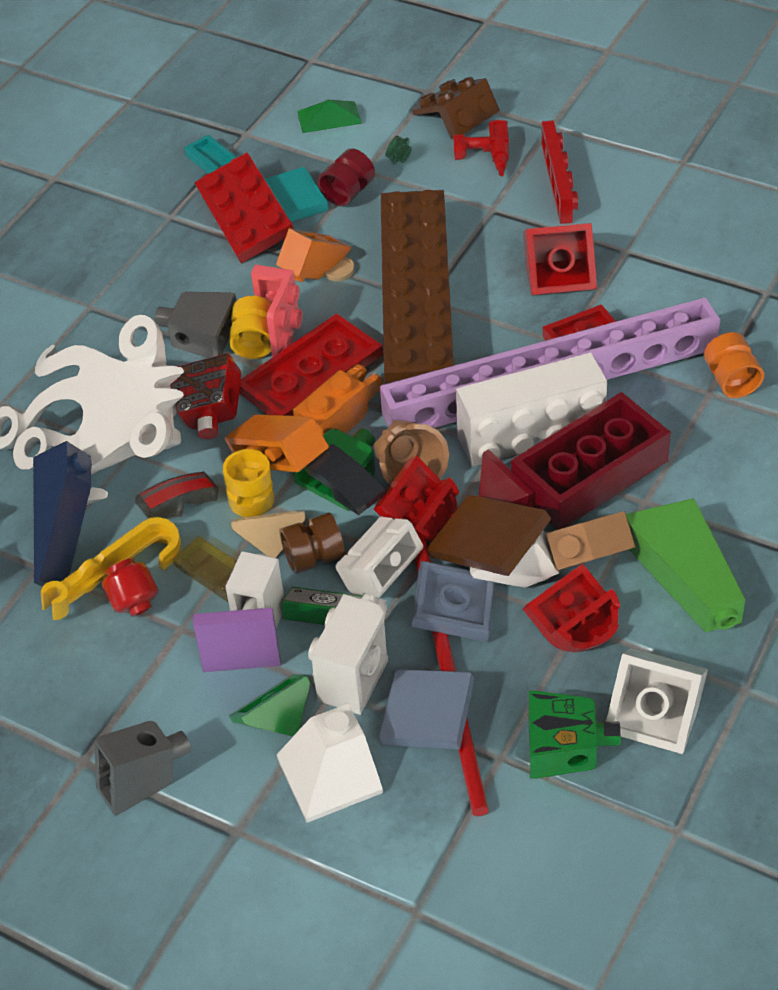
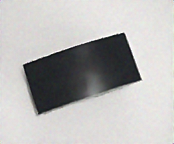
[306,444,386,515]

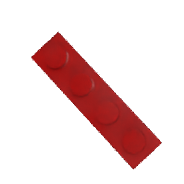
[541,120,578,224]

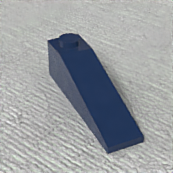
[33,441,92,587]

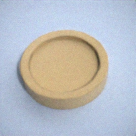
[324,256,355,281]

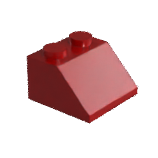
[523,223,597,295]

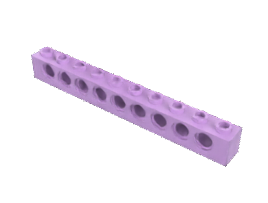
[380,297,720,428]

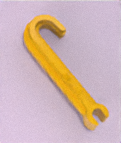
[41,517,181,620]

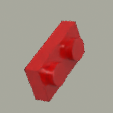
[542,304,616,341]

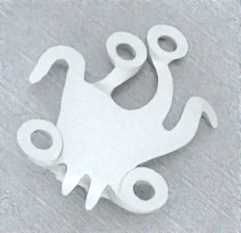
[0,315,184,505]

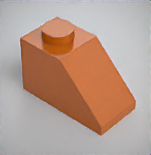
[276,228,351,282]

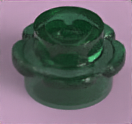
[385,135,412,165]

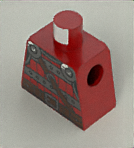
[170,353,241,439]

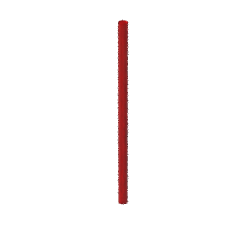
[415,539,489,816]

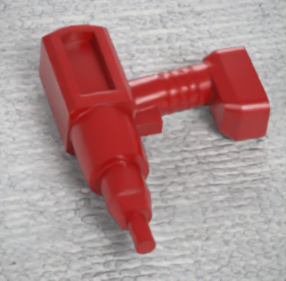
[453,120,510,176]

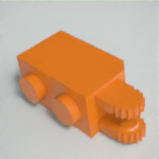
[293,364,383,434]

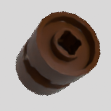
[279,512,345,574]

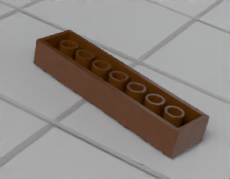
[381,190,454,384]

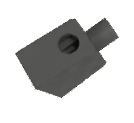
[155,291,236,358]
[94,721,191,816]

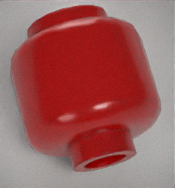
[102,558,158,617]

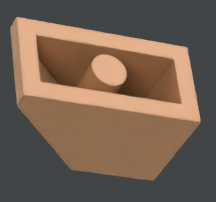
[546,511,636,570]

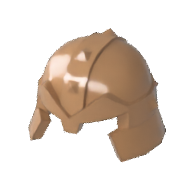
[374,420,450,485]

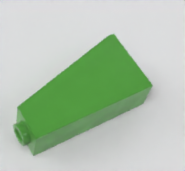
[626,498,745,632]

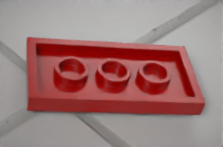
[194,152,294,264]
[239,313,383,416]

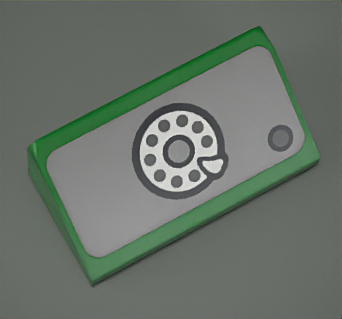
[281,586,363,625]

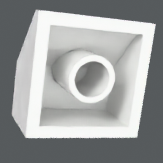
[606,648,708,754]

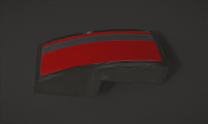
[135,471,219,519]

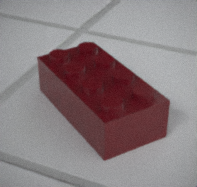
[511,392,671,530]

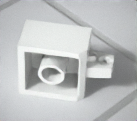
[308,594,388,715]

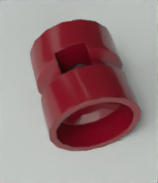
[317,148,375,206]

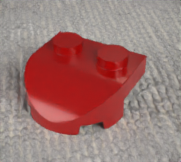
[373,456,459,543]
[523,563,620,652]

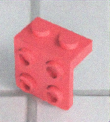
[251,265,303,357]

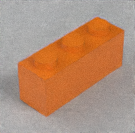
[224,414,329,472]

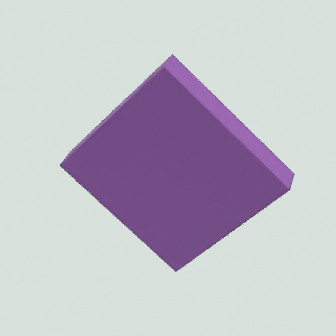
[193,608,281,672]

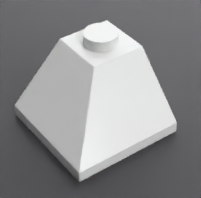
[277,703,383,823]

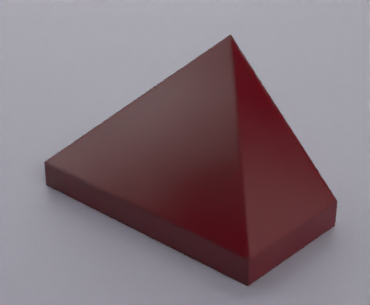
[479,449,534,508]

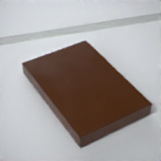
[426,494,551,576]

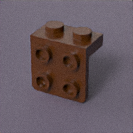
[412,76,500,139]

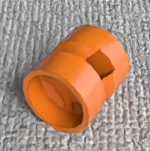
[704,332,765,398]

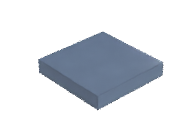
[411,561,495,642]
[379,669,475,750]

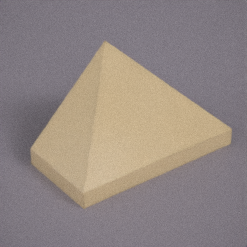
[231,509,305,558]

